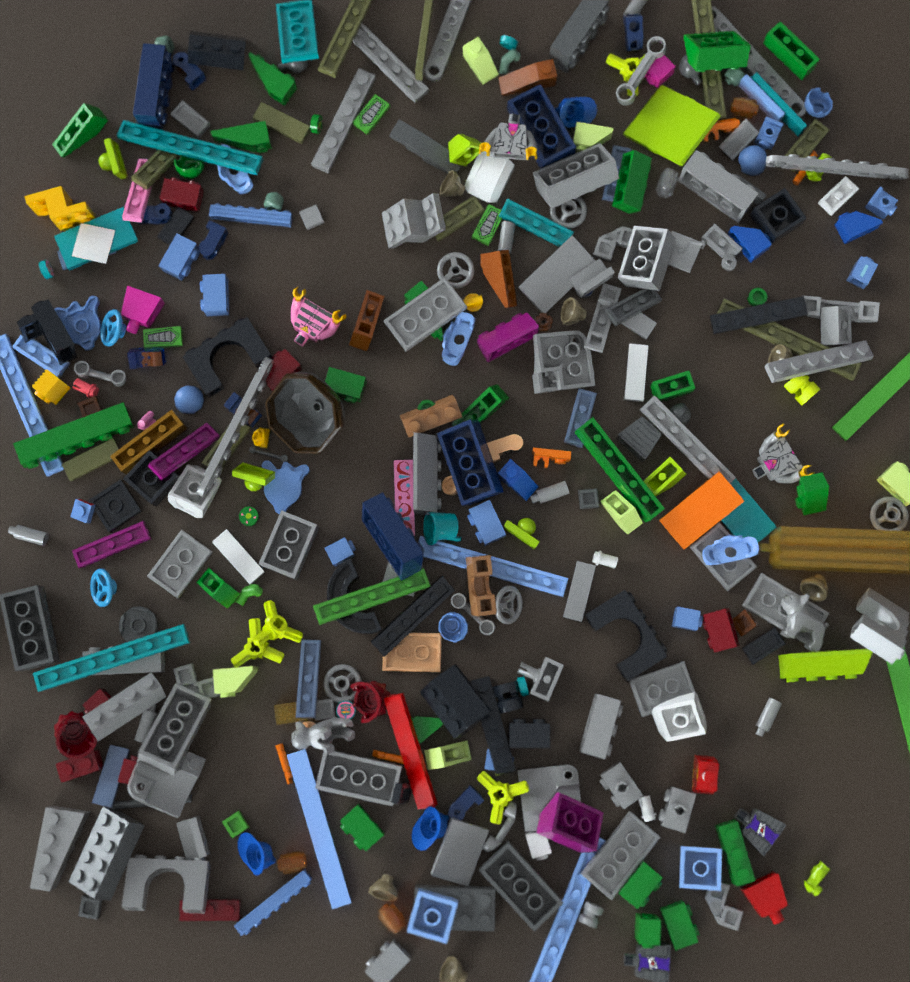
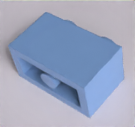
[159,234,200,281]
[200,274,229,316]
[467,500,506,546]

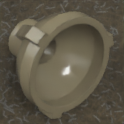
[439,170,465,197]
[561,297,587,326]
[768,344,794,363]
[800,574,828,602]
[368,874,398,902]
[440,956,468,982]

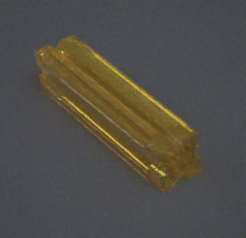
[760,526,910,574]

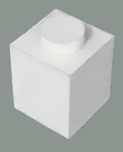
[525,831,551,861]

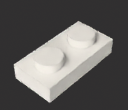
[818,176,859,216]

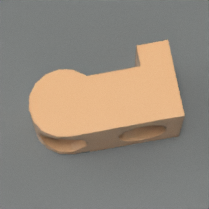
[487,434,523,463]

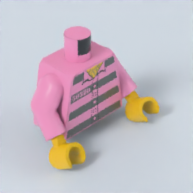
[291,287,346,347]

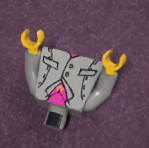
[479,114,538,161]
[752,424,815,484]

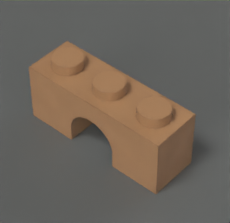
[400,395,462,437]
[465,555,496,616]

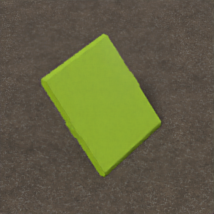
[623,85,721,166]

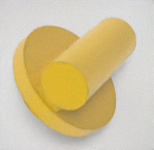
[463,293,483,312]
[252,428,270,449]

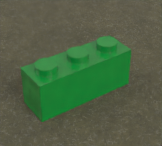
[763,21,820,81]
[612,150,652,214]
[715,819,755,886]

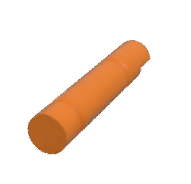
[792,150,818,185]
[275,743,293,785]
[372,749,404,764]

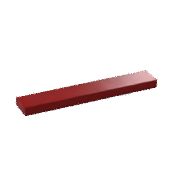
[383,693,438,809]

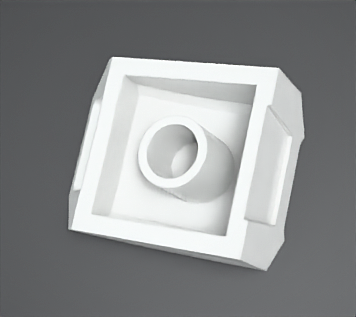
[464,151,515,203]
[168,464,222,518]
[651,692,707,742]

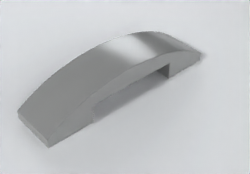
[584,283,621,353]
[802,295,880,323]

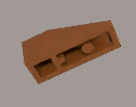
[498,59,557,96]
[480,250,517,308]
[349,290,384,351]

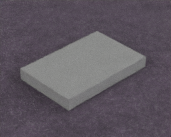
[690,522,757,592]
[147,529,213,599]
[629,661,695,717]
[431,817,489,886]

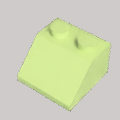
[213,666,259,697]

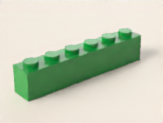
[13,402,134,469]
[574,417,665,523]

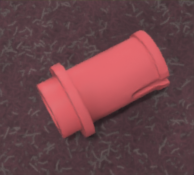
[73,378,99,398]

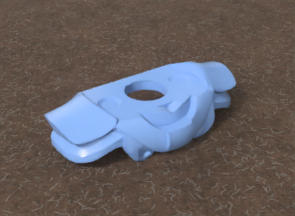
[216,144,253,194]
[442,312,476,366]
[702,535,759,565]

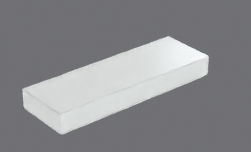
[624,344,648,402]
[212,529,265,585]

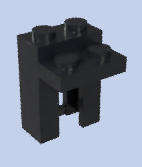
[17,299,77,366]

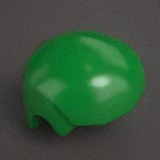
[174,156,204,179]

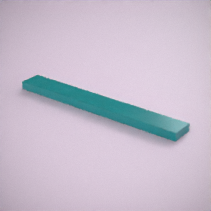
[117,120,263,175]
[33,624,190,692]

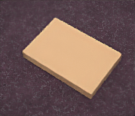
[382,633,442,672]

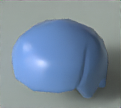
[804,88,833,118]
[738,145,767,176]
[174,385,204,414]
[439,612,468,643]

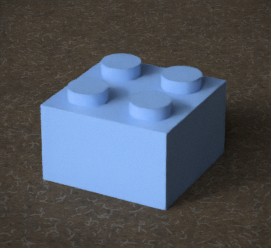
[679,846,722,891]
[407,888,458,944]

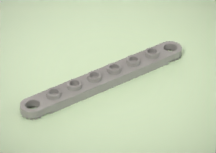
[425,0,472,82]
[712,6,806,118]
[766,154,909,180]
[196,357,274,497]

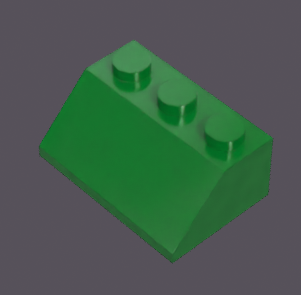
[684,31,751,72]

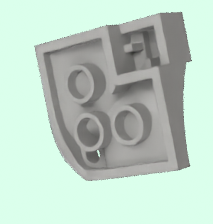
[532,331,595,394]
[128,752,206,818]
[517,764,581,832]

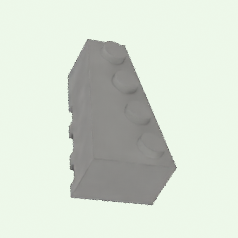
[30,805,90,891]

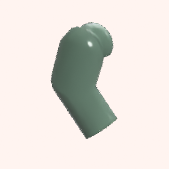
[499,49,521,75]

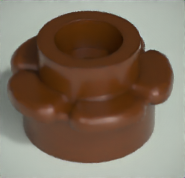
[534,313,553,331]

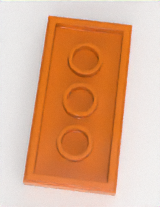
[659,471,744,550]

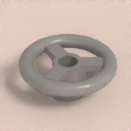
[550,196,587,229]
[437,252,474,289]
[870,497,909,535]
[495,586,523,624]
[323,664,362,703]

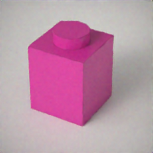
[645,55,676,88]

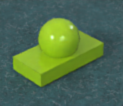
[98,138,127,179]
[232,463,275,491]
[503,518,539,549]

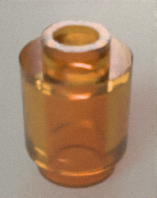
[730,96,759,119]
[277,851,307,875]
[378,903,407,934]

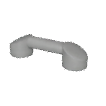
[74,361,127,387]
[451,593,495,635]
[482,801,517,852]

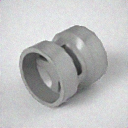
[578,901,604,928]

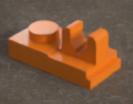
[703,118,740,141]
[532,448,571,468]

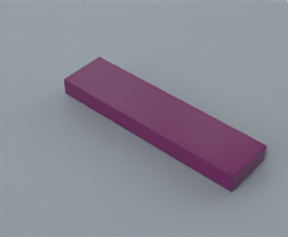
[148,423,220,480]
[72,521,151,569]

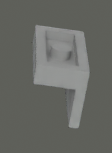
[569,258,615,298]
[820,306,852,345]
[176,815,210,860]

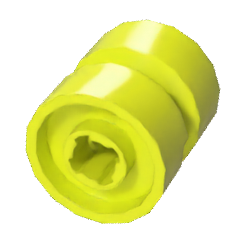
[784,375,820,406]

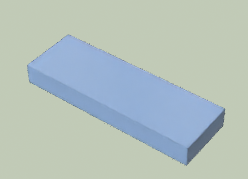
[739,74,785,122]
[12,335,70,379]

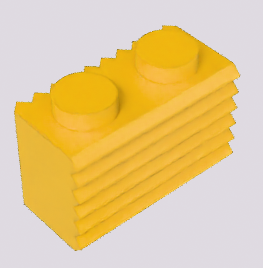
[32,369,70,405]

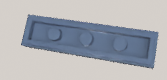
[296,640,321,719]

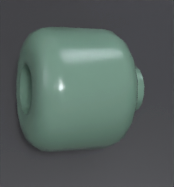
[155,36,174,54]
[724,68,745,86]
[264,192,284,211]

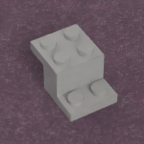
[382,193,446,248]

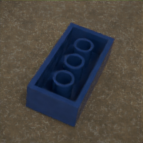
[133,43,175,130]
[507,84,576,169]
[437,419,504,506]
[362,492,424,581]

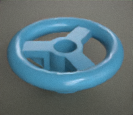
[100,309,126,347]
[90,569,117,607]

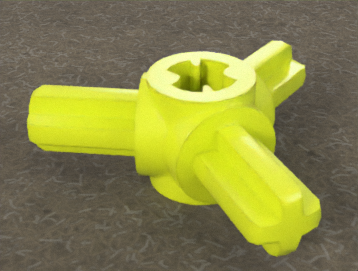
[606,54,656,96]
[252,600,303,647]
[231,618,284,668]
[477,771,529,824]

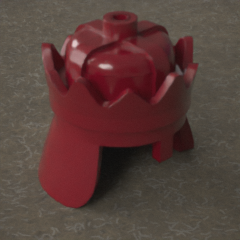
[350,681,391,723]
[54,711,97,759]

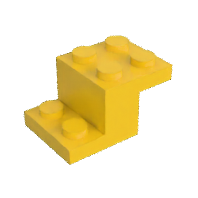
[24,186,96,231]

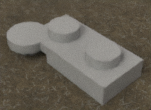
[701,224,743,271]

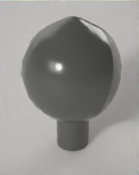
[679,55,702,85]
[278,60,309,73]
[669,403,691,426]

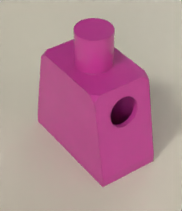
[121,286,165,334]

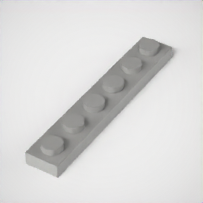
[353,23,429,103]
[311,68,376,174]
[764,340,874,383]
[640,395,736,483]

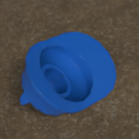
[555,97,597,127]
[412,806,450,851]
[237,832,276,875]

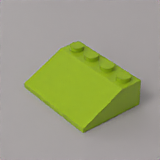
[778,649,872,682]

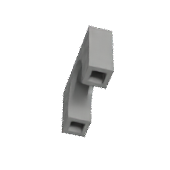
[850,587,910,664]
[122,855,211,914]

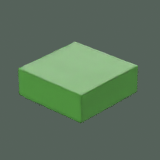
[222,810,250,838]

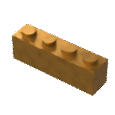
[110,410,188,475]

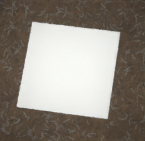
[72,223,115,264]

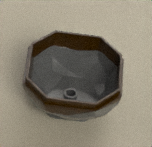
[265,372,345,454]

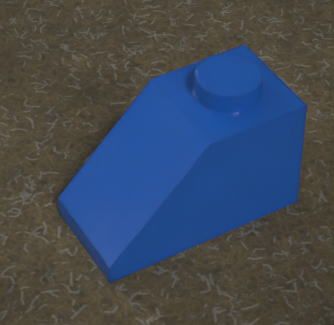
[835,211,883,244]
[728,226,772,263]
[498,459,538,501]

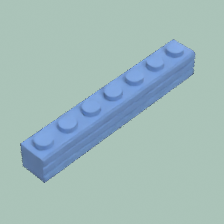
[209,203,293,227]
[234,869,312,936]

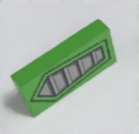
[353,94,390,135]
[472,204,503,246]
[143,326,183,349]

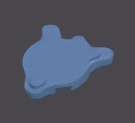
[54,296,101,350]
[262,460,310,514]

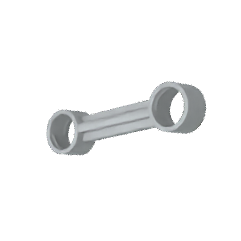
[616,36,666,105]

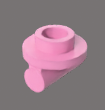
[137,411,156,431]

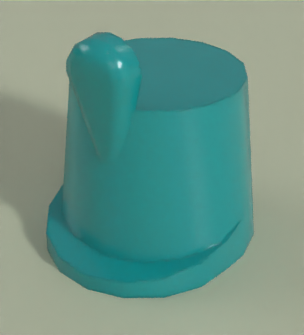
[423,512,462,545]

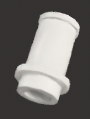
[592,550,618,569]
[638,795,657,822]

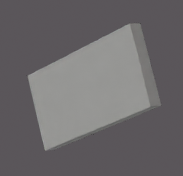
[518,235,595,313]
[383,277,467,352]
[742,573,829,644]
[580,811,661,900]

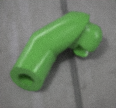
[235,584,263,606]

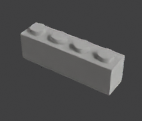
[82,647,165,675]
[83,672,166,741]

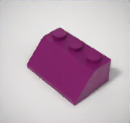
[477,313,539,363]
[536,792,603,853]

